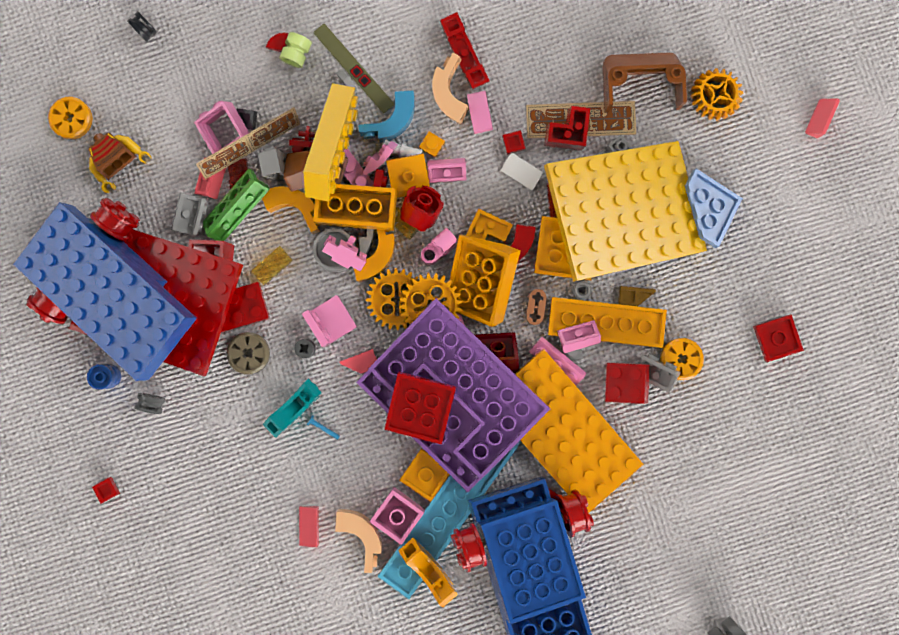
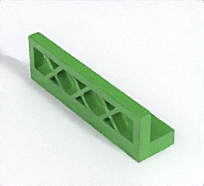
[203,168,270,241]

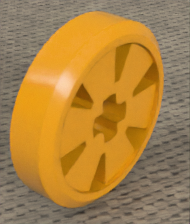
[48,96,93,139]
[660,338,704,380]

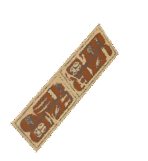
[526,101,636,138]
[196,107,300,180]

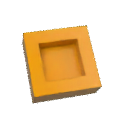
[419,131,445,158]

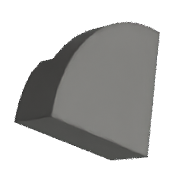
[336,69,357,92]

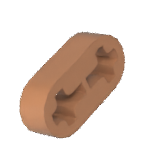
[526,289,546,325]

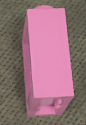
[194,101,249,154]

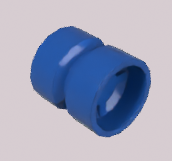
[87,364,121,390]

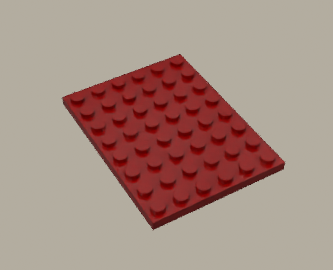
[69,229,243,376]

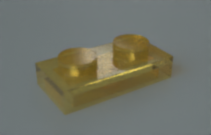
[251,246,293,286]

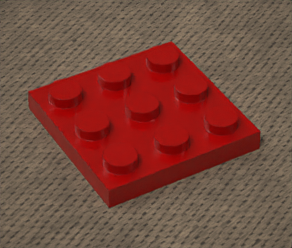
[384,372,456,445]

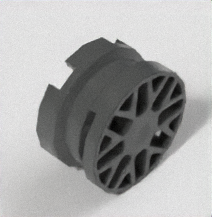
[135,393,165,414]

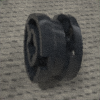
[127,11,157,42]

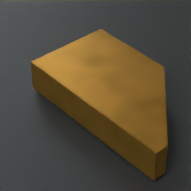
[618,286,656,306]

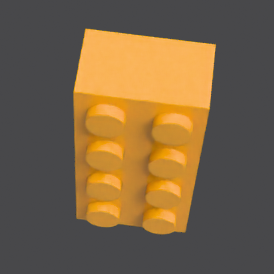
[313,184,397,231]

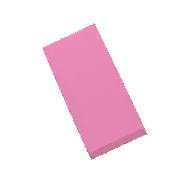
[467,90,493,134]
[363,141,398,175]

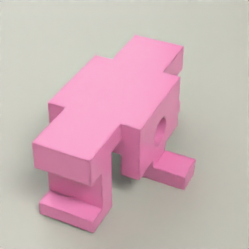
[322,235,367,271]

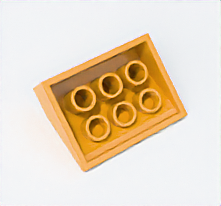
[444,235,521,327]

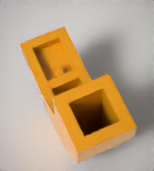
[262,186,321,235]
[354,230,395,282]
[398,538,458,607]

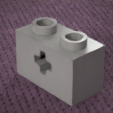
[258,147,287,182]

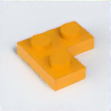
[466,208,513,243]

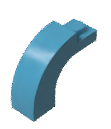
[358,90,415,143]

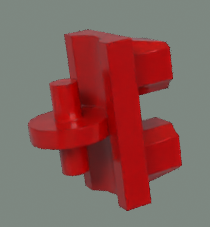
[289,126,316,153]

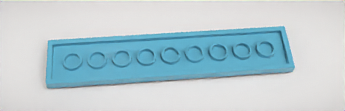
[378,441,521,599]

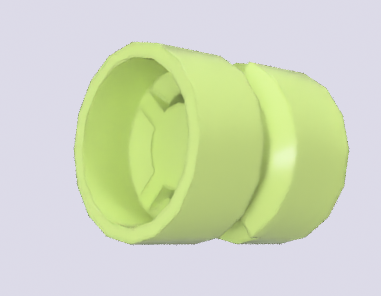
[279,32,312,68]

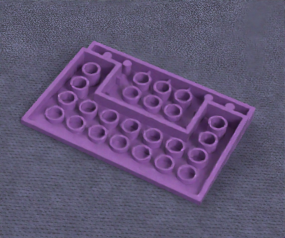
[356,298,550,492]

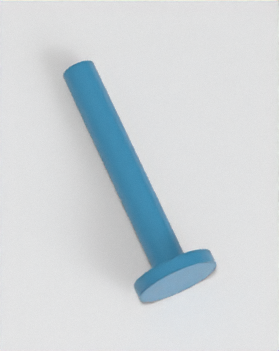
[307,415,340,440]

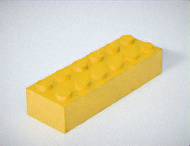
[303,83,358,201]

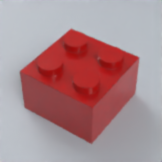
[605,363,650,404]

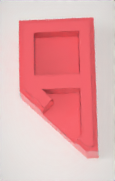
[340,349,377,374]

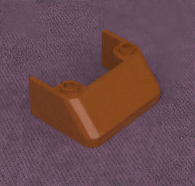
[602,53,687,113]

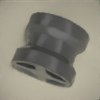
[294,339,316,358]

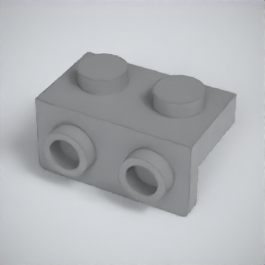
[171,193,208,236]
[640,353,681,393]

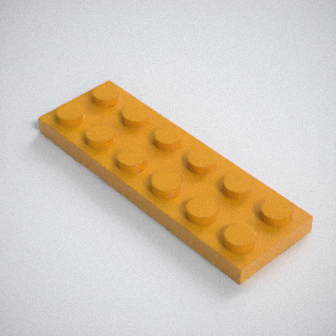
[548,297,667,348]

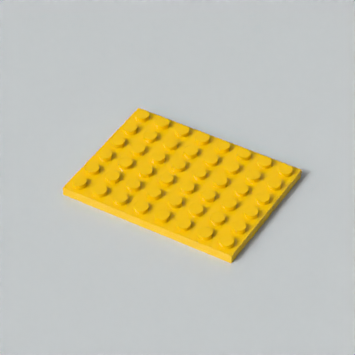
[544,141,707,282]

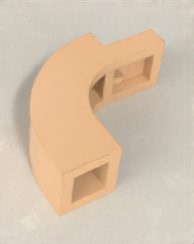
[432,53,469,125]
[335,509,382,573]

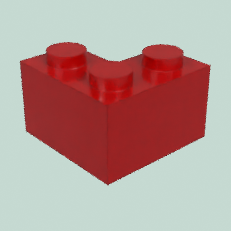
[544,106,591,151]

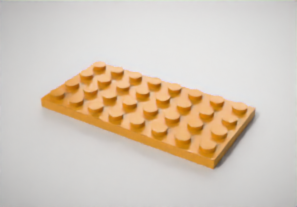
[515,349,644,513]

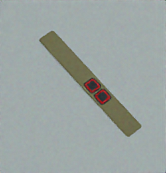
[314,24,394,113]

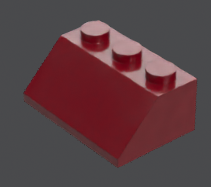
[474,332,519,374]

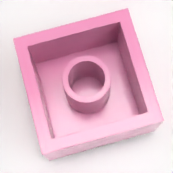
[370,487,425,545]

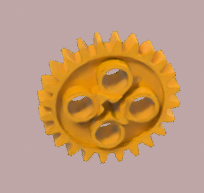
[366,268,427,330]
[399,272,462,325]

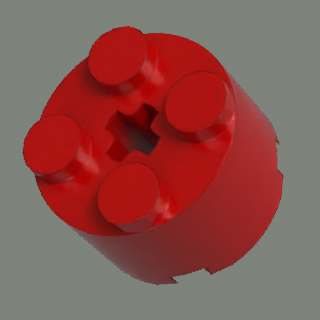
[400,185,444,232]

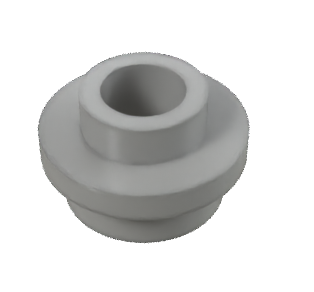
[572,281,592,300]

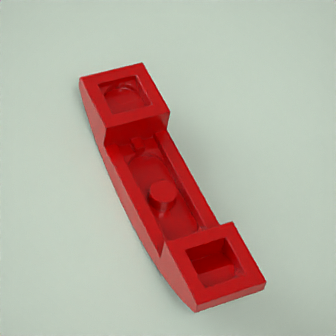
[440,12,490,90]

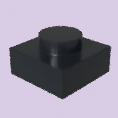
[237,108,258,130]

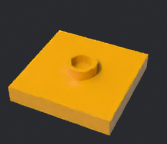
[386,153,430,198]
[399,448,450,502]

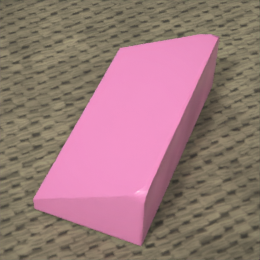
[427,158,466,183]
[557,320,601,353]

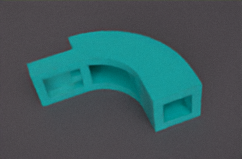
[262,378,322,438]

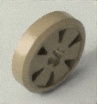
[227,332,270,374]

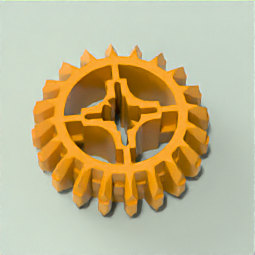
[690,68,744,121]

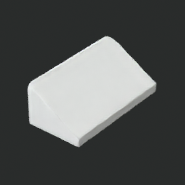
[500,153,543,191]

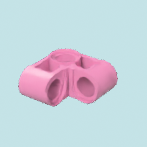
[421,228,457,266]

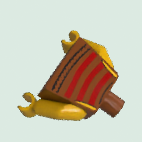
[88,133,152,193]

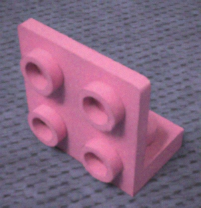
[302,295,357,347]

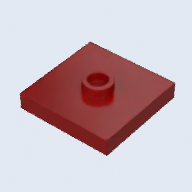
[753,314,804,363]

